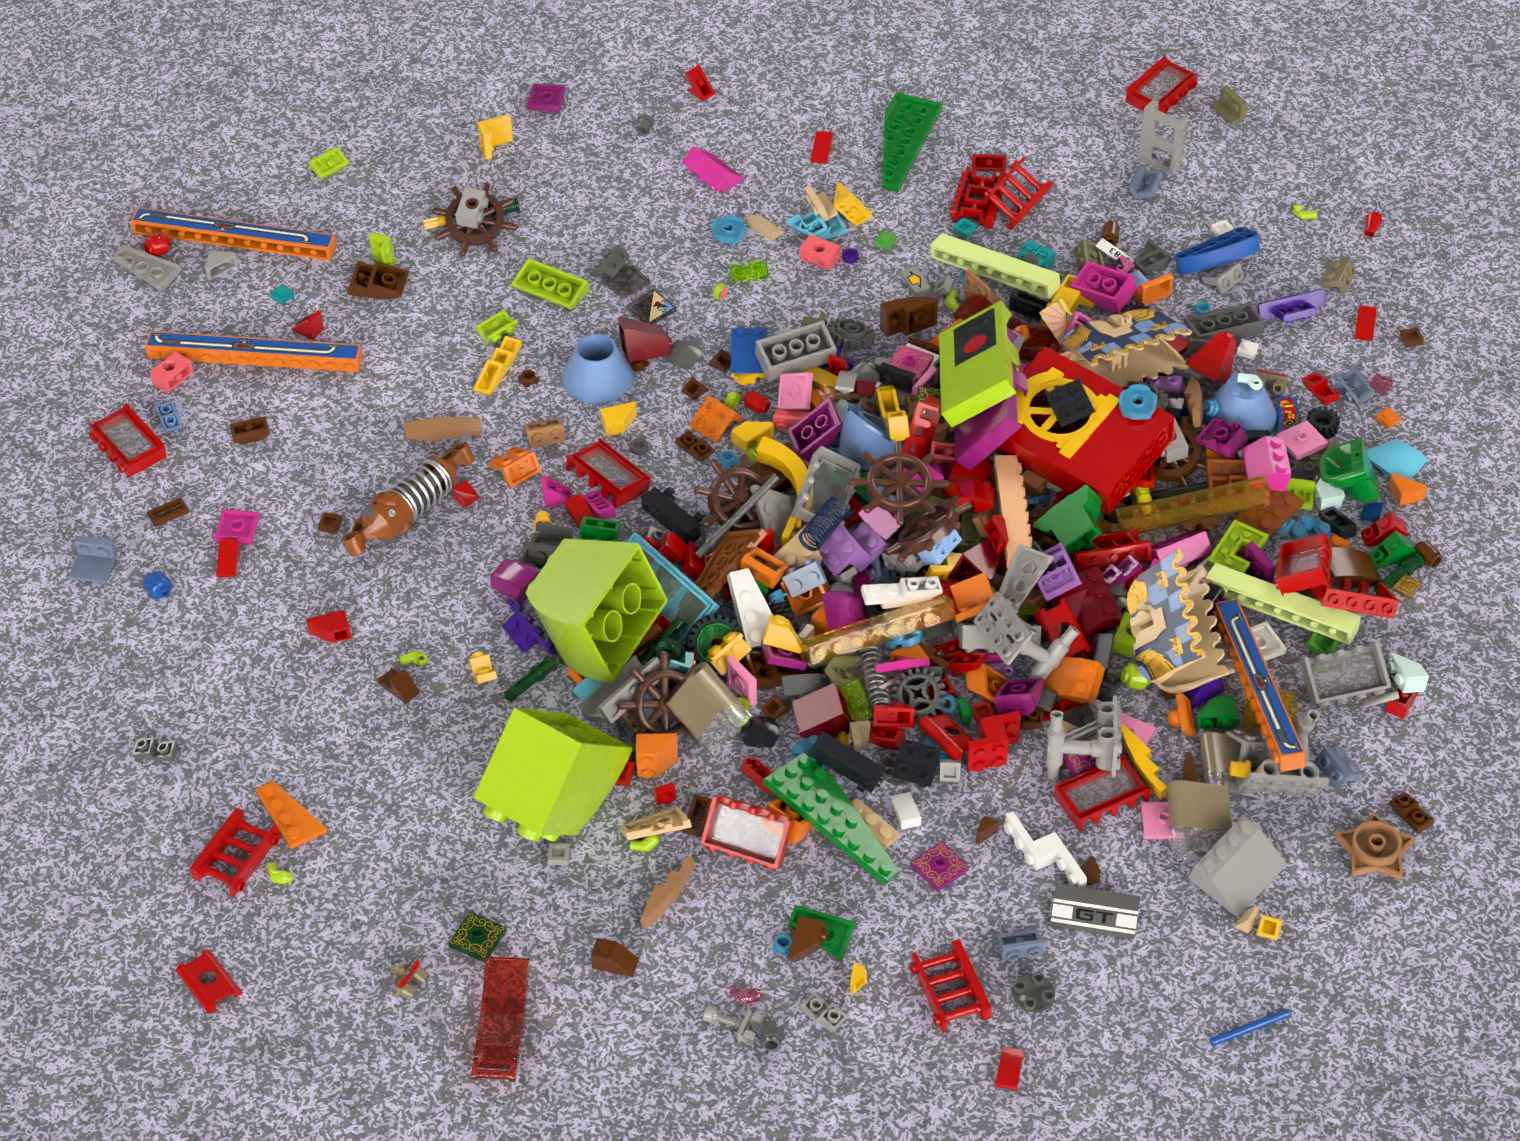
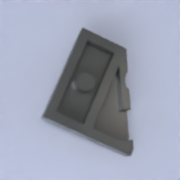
[1133,239,1171,276]

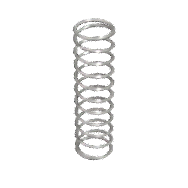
[859,643,892,713]

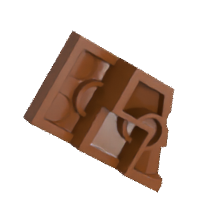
[1206,459,1248,511]

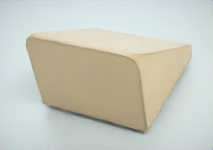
[1235,906,1259,933]

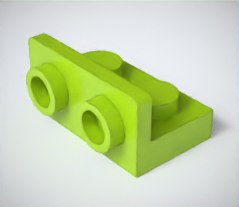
[308,147,349,180]
[369,232,396,266]

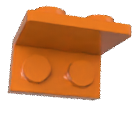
[689,395,744,443]
[488,446,542,488]
[950,573,994,623]

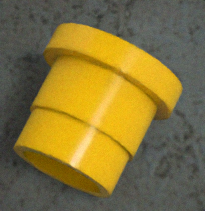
[533,511,552,532]
[1229,760,1251,780]

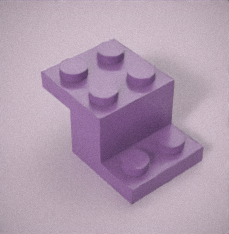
[819,521,889,576]
[1037,542,1082,601]

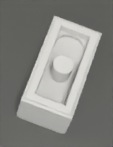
[890,792,921,830]

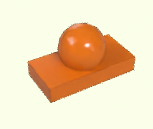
[1167,693,1196,737]

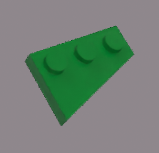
[788,905,855,962]

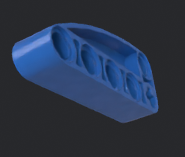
[1175,227,1260,274]

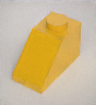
[600,401,637,436]
[732,421,774,454]
[763,615,802,654]

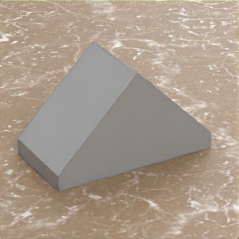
[204,251,238,281]
[855,361,879,384]

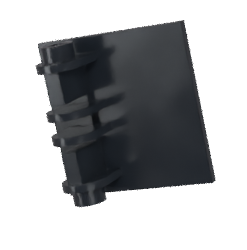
[1045,378,1095,427]
[892,739,942,788]

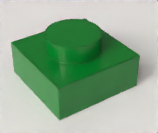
[957,698,973,726]

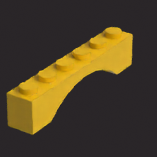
[875,385,910,441]

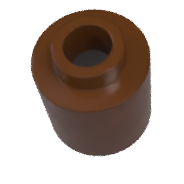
[1101,221,1120,245]
[1415,540,1443,568]

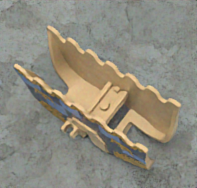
[1063,309,1192,388]
[1127,549,1229,694]

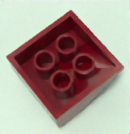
[1047,566,1122,638]

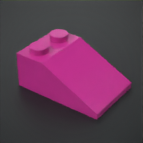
[1070,261,1137,314]

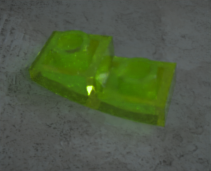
[730,261,768,281]

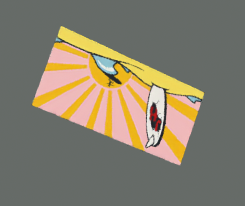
[1039,298,1076,352]

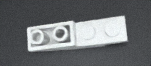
[861,576,943,609]

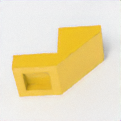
[924,552,963,580]
[467,651,497,684]

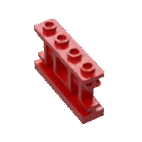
[949,166,1007,229]

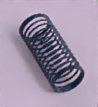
[799,498,848,551]

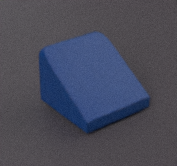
[1360,502,1385,523]

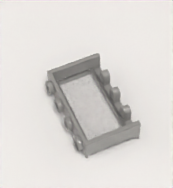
[791,446,861,532]
[1298,641,1392,709]

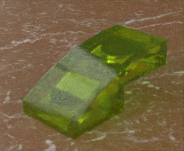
[1017,606,1047,623]
[840,679,873,722]

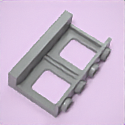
[1138,99,1189,176]
[578,656,661,724]

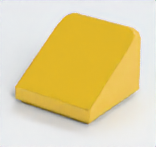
[1256,914,1283,941]
[850,962,867,994]

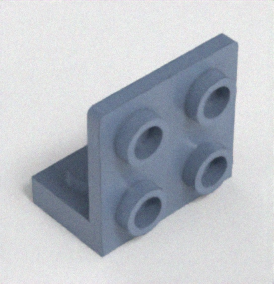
[69,536,117,583]

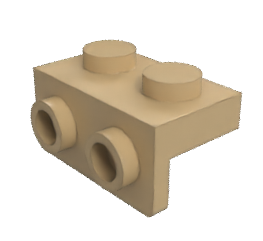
[804,185,838,222]

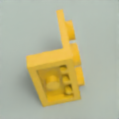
[477,114,513,159]
[833,182,872,226]
[706,631,752,675]

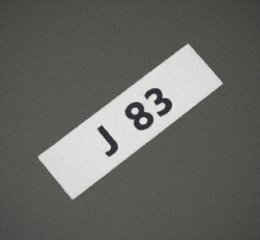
[1096,238,1136,272]

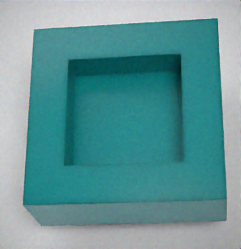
[953,218,977,239]
[269,284,295,305]

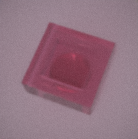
[1369,373,1394,396]

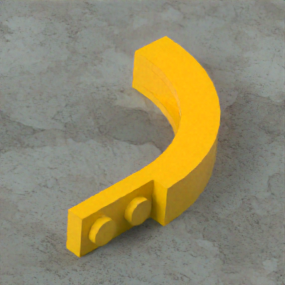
[756,436,813,547]

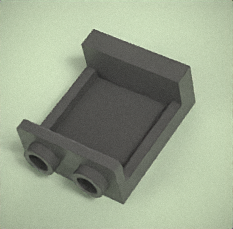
[523,522,573,565]

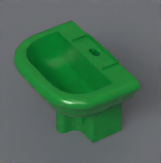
[1320,437,1380,504]
[1033,485,1102,555]

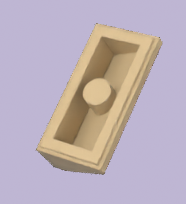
[747,215,784,241]

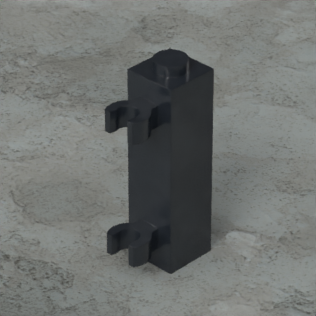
[641,487,705,545]
[809,731,886,793]

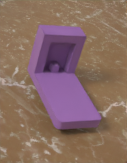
[1145,376,1187,395]

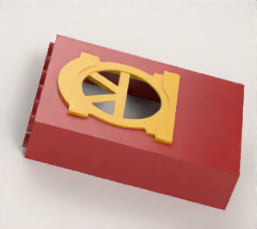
[994,346,1175,516]

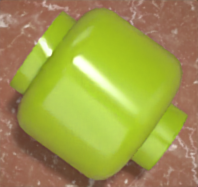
[1121,663,1151,690]

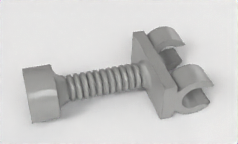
[703,1004,764,1045]

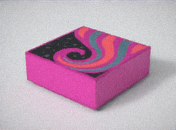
[1110,255,1135,274]

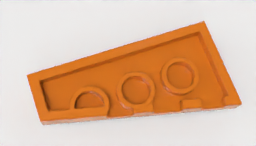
[255,781,327,850]

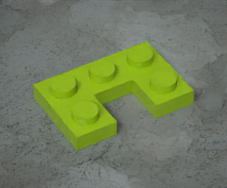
[1207,520,1269,574]

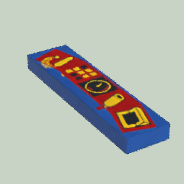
[1278,396,1297,454]

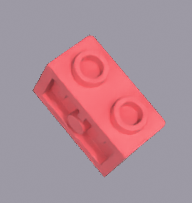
[773,409,811,431]

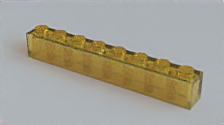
[1115,476,1271,534]
[800,594,956,665]

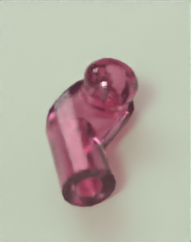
[729,985,763,1004]

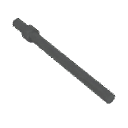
[695,474,779,559]

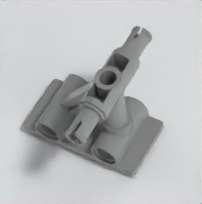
[974,592,1080,680]
[1045,696,1122,782]
[1238,709,1330,797]

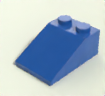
[731,327,767,373]

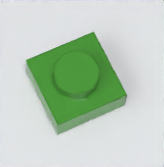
[875,231,897,250]

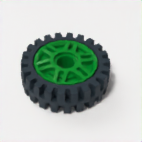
[686,614,745,672]

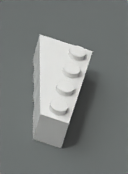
[727,568,773,650]

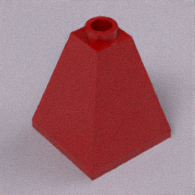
[1185,330,1237,384]

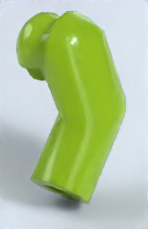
[1292,204,1317,219]
[944,289,960,311]
[746,446,758,464]
[398,650,428,666]
[630,834,660,852]
[266,862,293,884]

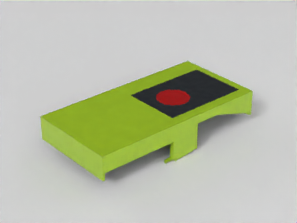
[939,300,1020,427]

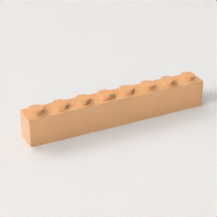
[993,455,1032,569]

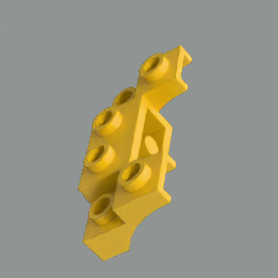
[1040,274,1095,330]

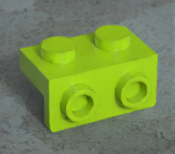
[475,309,518,345]
[1286,478,1316,510]

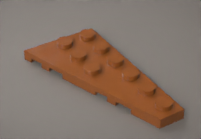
[1236,488,1304,559]
[674,528,767,626]

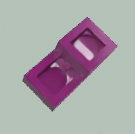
[1102,554,1143,588]

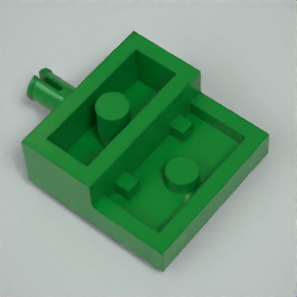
[577,516,621,542]

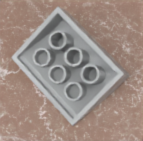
[1188,815,1287,917]

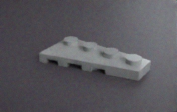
[113,245,182,292]
[999,544,1054,608]

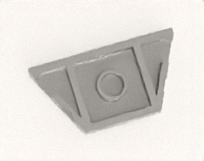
[750,485,800,548]

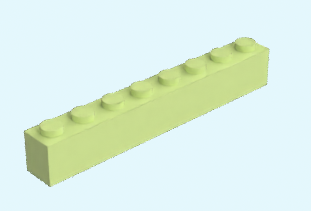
[930,233,1060,299]
[1205,563,1361,645]

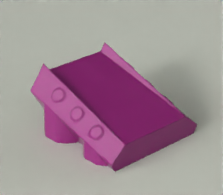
[1195,418,1248,460]

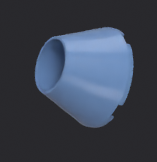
[562,334,634,404]
[838,403,906,471]

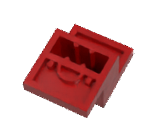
[966,711,1021,772]

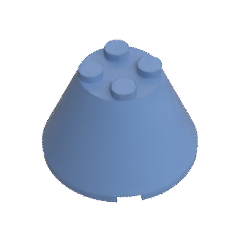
[1204,372,1278,439]

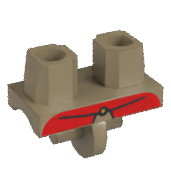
[1255,369,1288,394]
[390,959,429,1000]

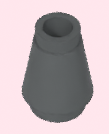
[760,1018,782,1051]

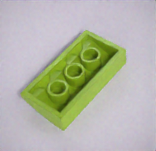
[511,258,590,310]

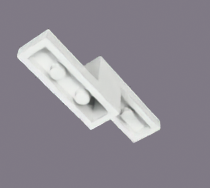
[1004,811,1087,888]

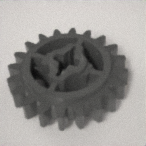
[891,667,947,721]

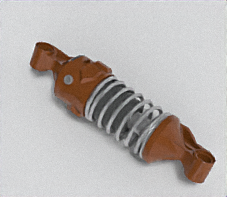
[342,442,475,557]

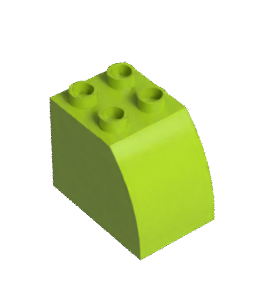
[526,539,668,683]
[473,707,633,842]

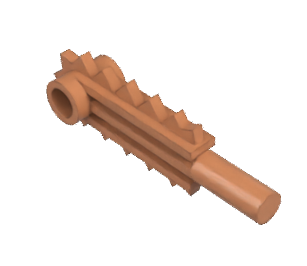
[819,385,871,402]

